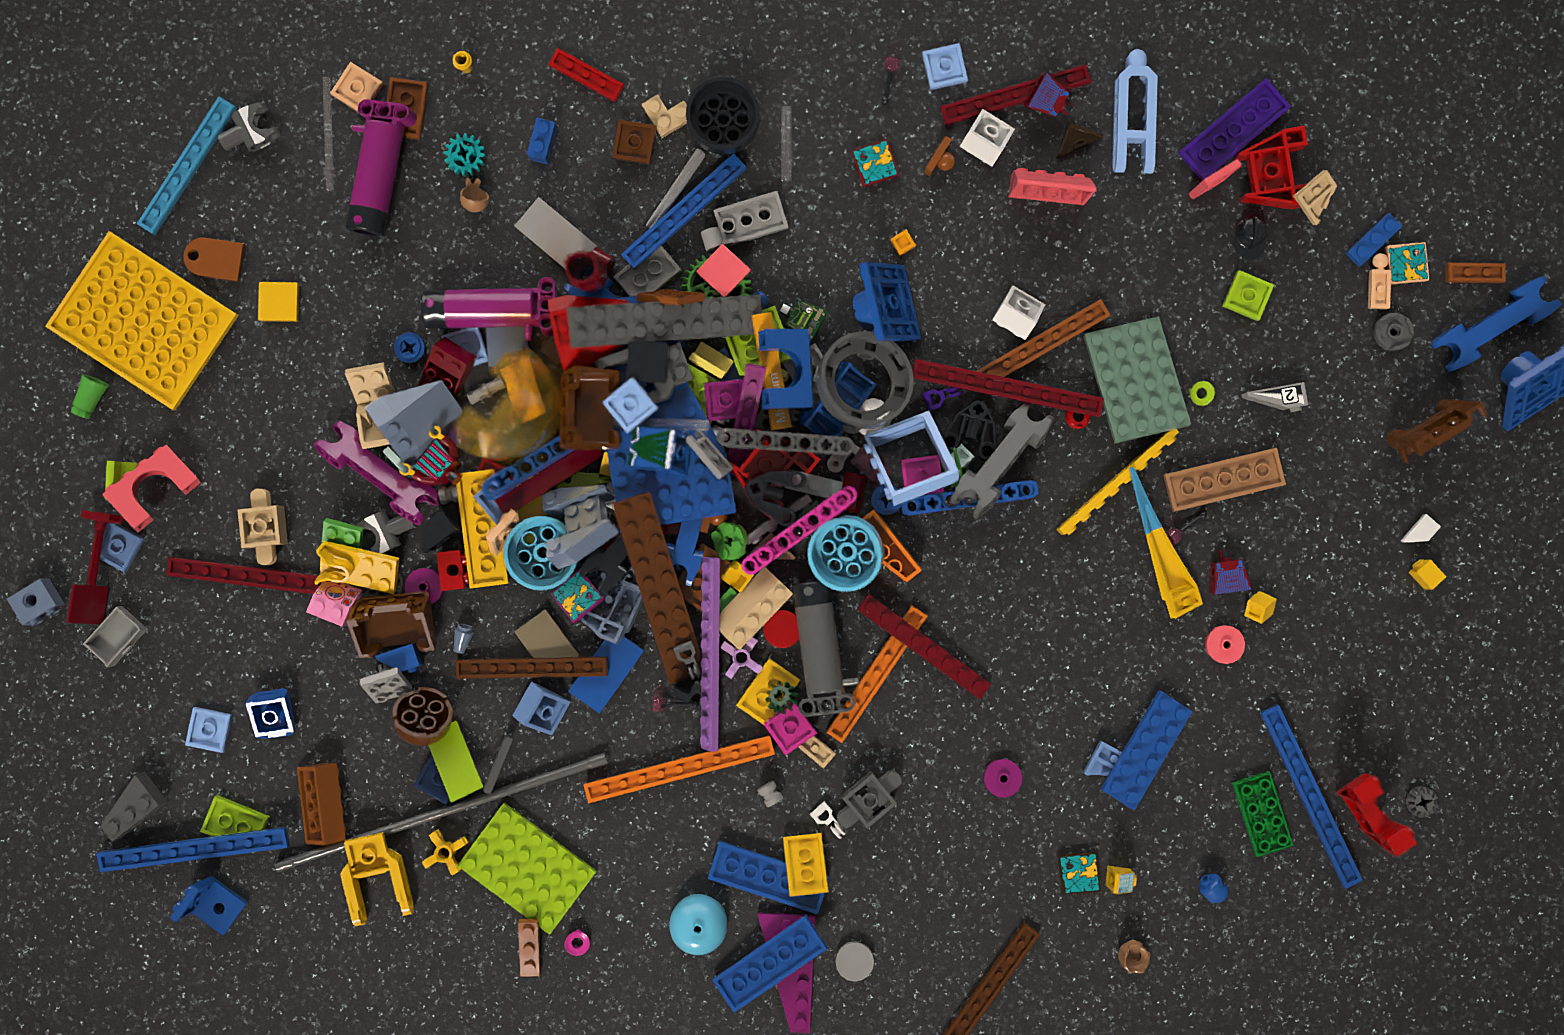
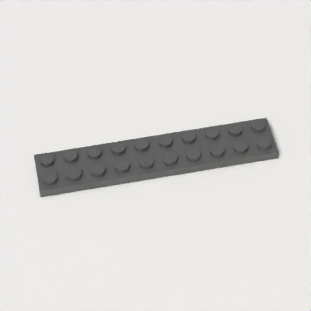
[567,295,762,348]

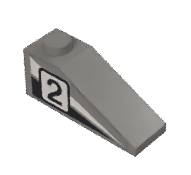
[1241,382,1308,412]

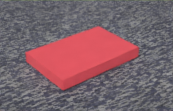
[1188,159,1241,199]

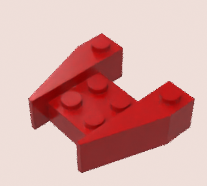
[1233,125,1308,209]
[728,428,820,520]
[1336,773,1417,857]

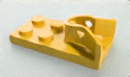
[315,541,399,594]

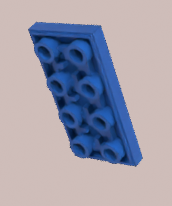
[568,636,645,714]

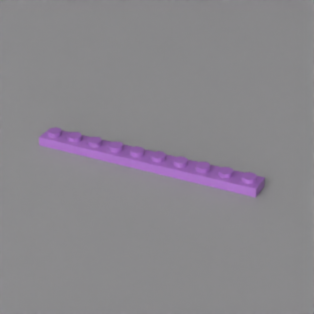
[700,557,720,752]

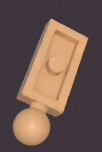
[1368,253,1391,309]

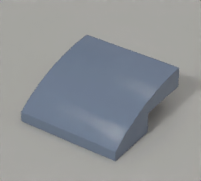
[486,327,529,367]

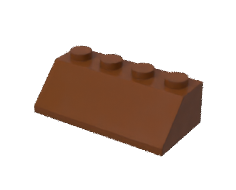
[297,763,346,845]

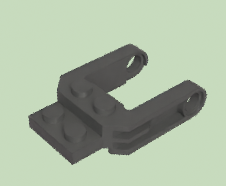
[594,342,693,418]

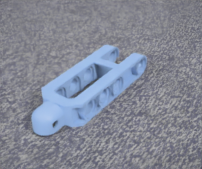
[1113,49,1158,174]

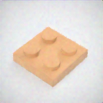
[486,509,520,556]

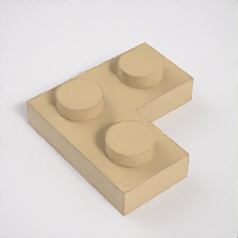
[642,94,687,138]

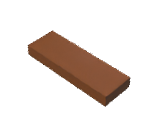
[1446,262,1506,283]

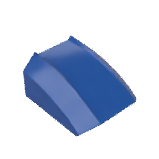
[246,688,295,739]

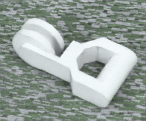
[810,801,846,839]

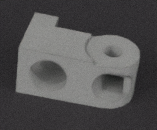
[827,441,860,473]

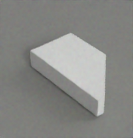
[1401,514,1441,542]

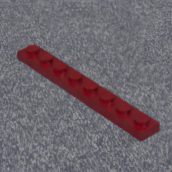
[857,594,991,700]

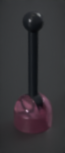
[882,57,900,105]
[1165,511,1207,545]
[653,697,699,712]

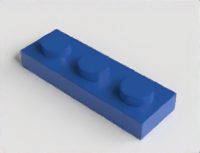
[1346,213,1402,267]

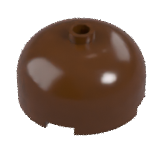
[393,687,453,746]

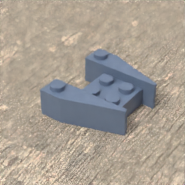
[542,485,619,569]

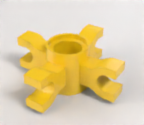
[422,829,468,875]

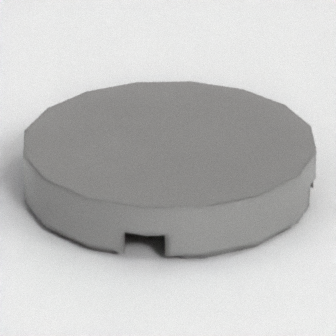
[835,941,874,982]

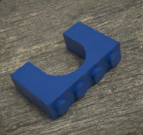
[758,329,814,409]

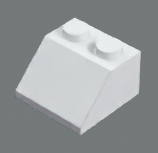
[960,109,1015,166]
[993,286,1045,340]

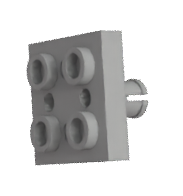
[360,663,412,703]

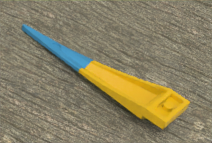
[1129,467,1203,618]

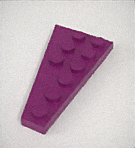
[757,912,815,1033]

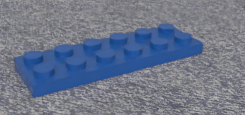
[1100,691,1193,811]
[708,841,830,914]
[712,915,828,1013]

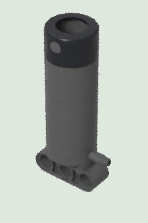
[792,580,860,717]

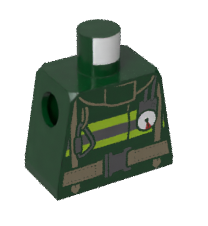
[779,300,828,344]

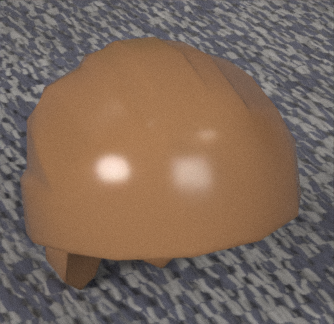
[460,178,489,213]

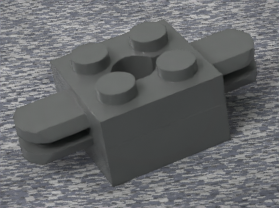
[837,770,901,829]

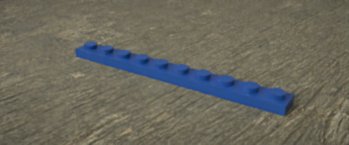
[1260,704,1363,889]
[96,827,290,872]

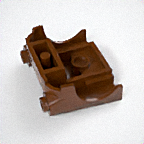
[1387,399,1488,464]

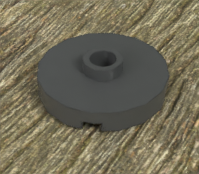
[1373,312,1414,351]

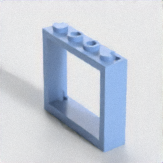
[863,411,959,506]

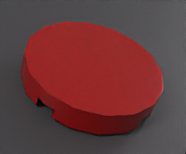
[763,610,799,648]

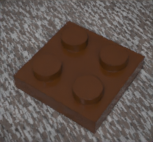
[612,120,657,165]

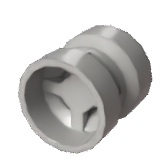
[438,484,459,504]
[757,781,783,807]

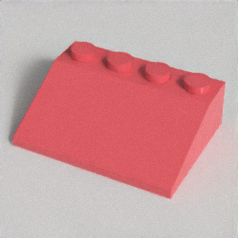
[1009,168,1096,205]

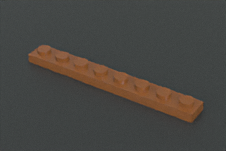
[976,299,1111,377]

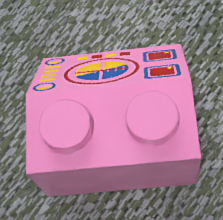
[306,580,363,626]

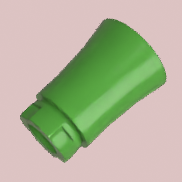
[71,374,109,419]

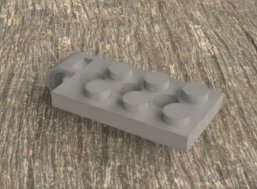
[701,191,788,252]

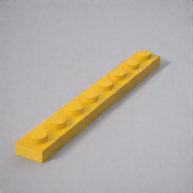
[1056,429,1179,535]

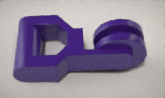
[923,387,963,411]

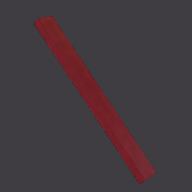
[940,64,1091,126]
[166,557,322,594]

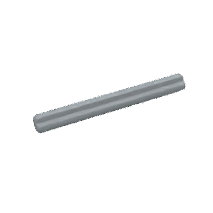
[646,149,705,229]

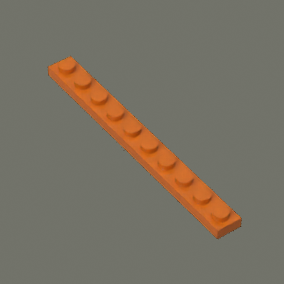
[584,735,775,803]

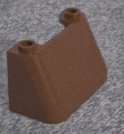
[560,366,621,450]
[346,591,436,658]

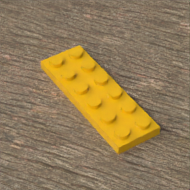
[456,469,509,588]

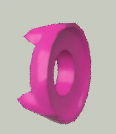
[564,929,590,956]

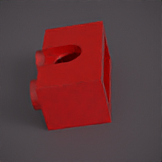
[437,550,469,591]

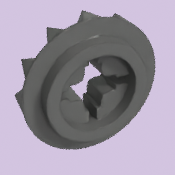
[1406,786,1438,818]

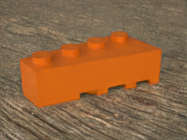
[843,509,922,582]

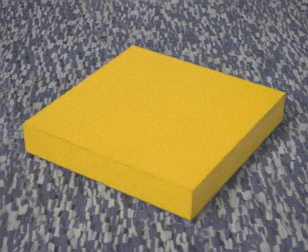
[258,282,299,322]

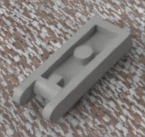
[686,430,733,480]

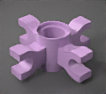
[720,637,763,679]

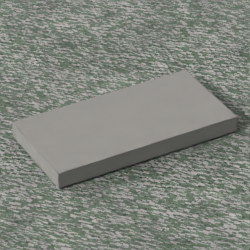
[514,197,597,269]

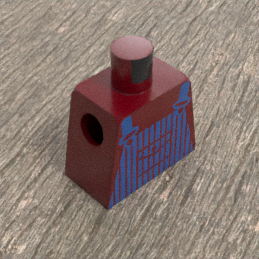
[1023,72,1073,117]
[1209,549,1252,595]

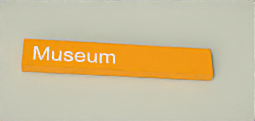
[751,312,791,430]

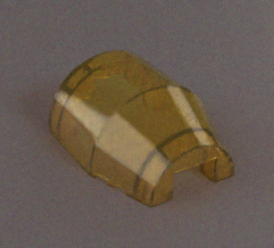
[455,347,560,463]

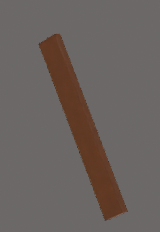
[455,656,608,679]
[943,922,1041,1035]

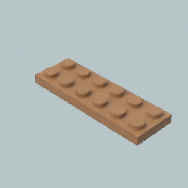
[1163,448,1286,512]

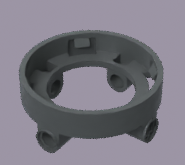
[812,331,913,433]

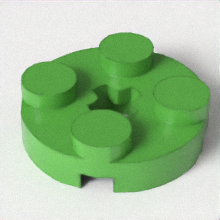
[711,521,748,560]

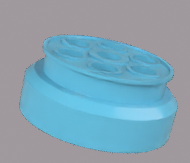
[808,515,884,591]
[504,516,578,590]

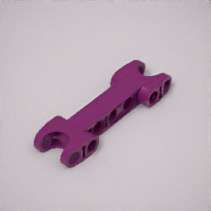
[314,421,441,525]

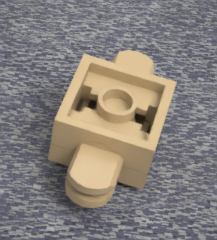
[238,489,288,565]

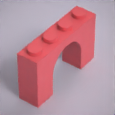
[102,445,201,532]

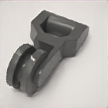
[673,641,701,681]

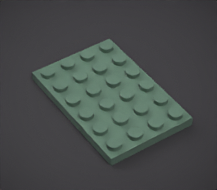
[1084,316,1191,444]

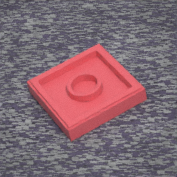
[696,244,751,297]

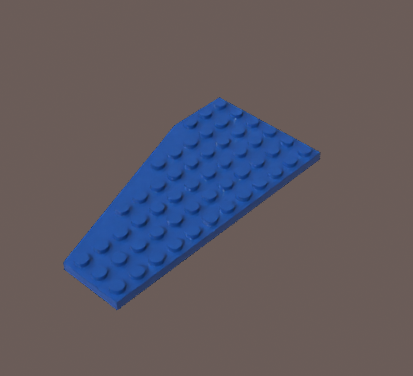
[593,295,736,532]

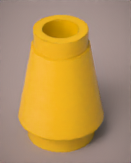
[453,51,472,73]

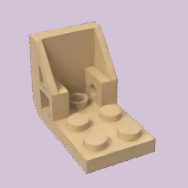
[345,362,395,449]

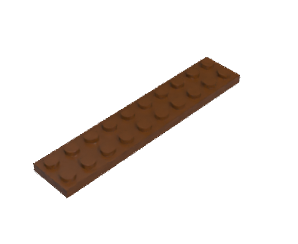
[612,491,702,684]

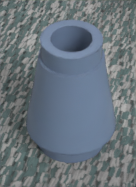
[453,624,474,654]

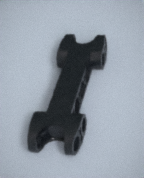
[579,533,631,596]

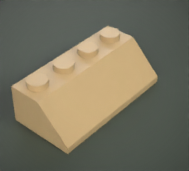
[719,567,793,650]

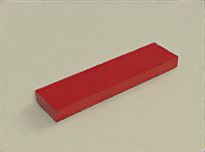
[548,48,624,102]

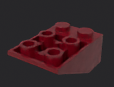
[417,337,477,399]

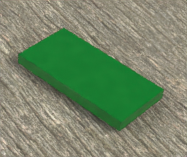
[1232,771,1294,857]

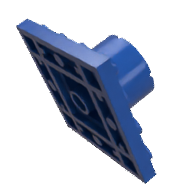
[853,262,921,341]
[1501,346,1564,432]

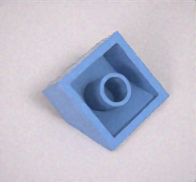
[512,682,571,735]

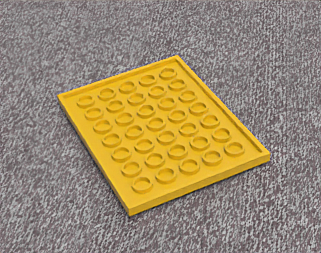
[45,231,239,410]

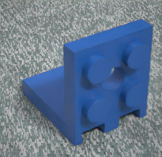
[170,876,249,936]

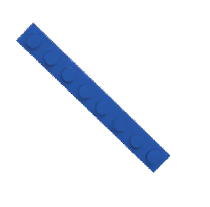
[621,153,746,270]

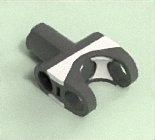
[218,102,280,151]
[355,510,416,554]

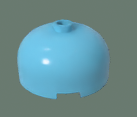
[669,894,727,955]

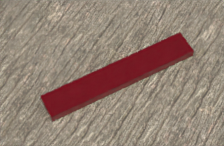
[495,450,603,514]

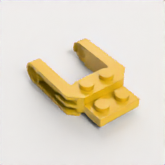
[340,832,414,926]

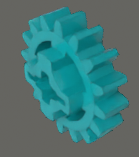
[443,133,486,177]

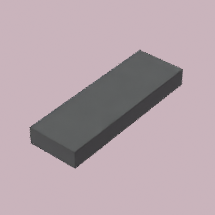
[483,736,513,794]

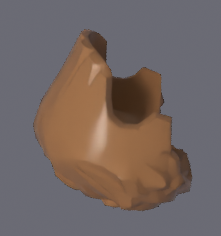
[1118,940,1150,973]

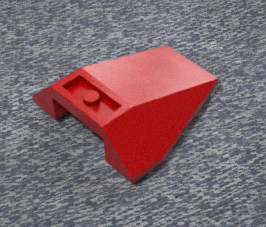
[548,295,629,371]

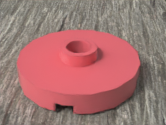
[1205,625,1245,664]

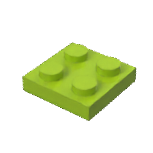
[1222,270,1274,321]

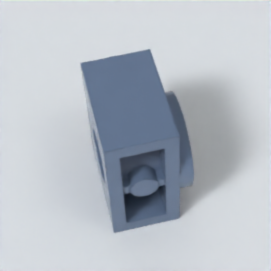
[7,578,65,626]

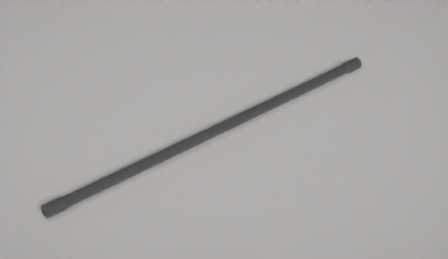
[275,752,608,872]

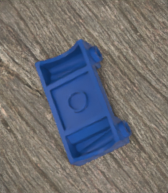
[798,360,877,436]

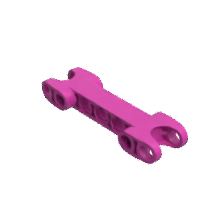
[742,486,858,575]

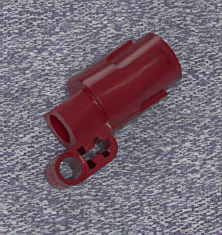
[564,247,616,293]

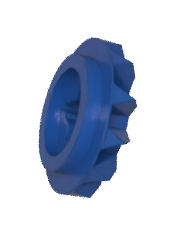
[394,333,425,363]
[871,485,901,515]

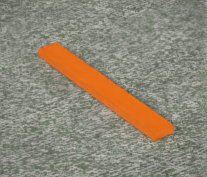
[826,605,928,743]

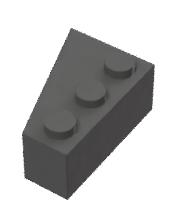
[101,772,168,841]

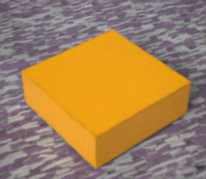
[890,229,916,256]

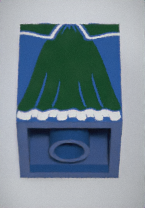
[627,427,691,476]

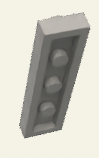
[747,493,812,545]

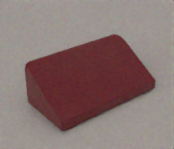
[842,472,867,514]

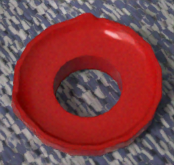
[1065,411,1090,429]

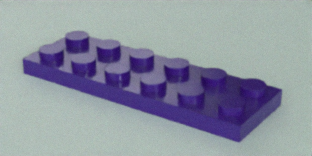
[1178,78,1291,181]

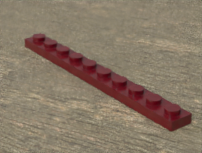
[912,359,1104,417]

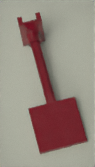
[66,510,123,624]

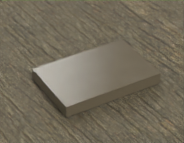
[515,609,580,678]

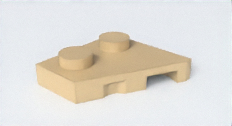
[1294,170,1337,225]

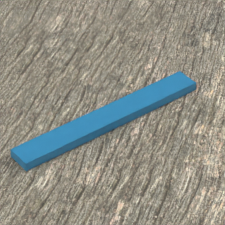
[137,96,237,235]

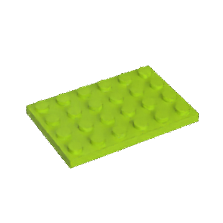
[457,802,596,935]

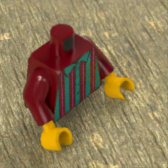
[399,426,462,486]

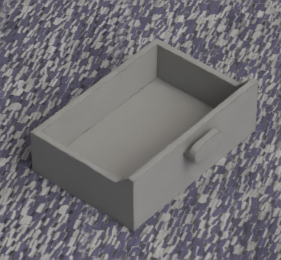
[83,606,147,667]

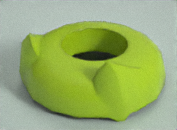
[1189,381,1215,406]

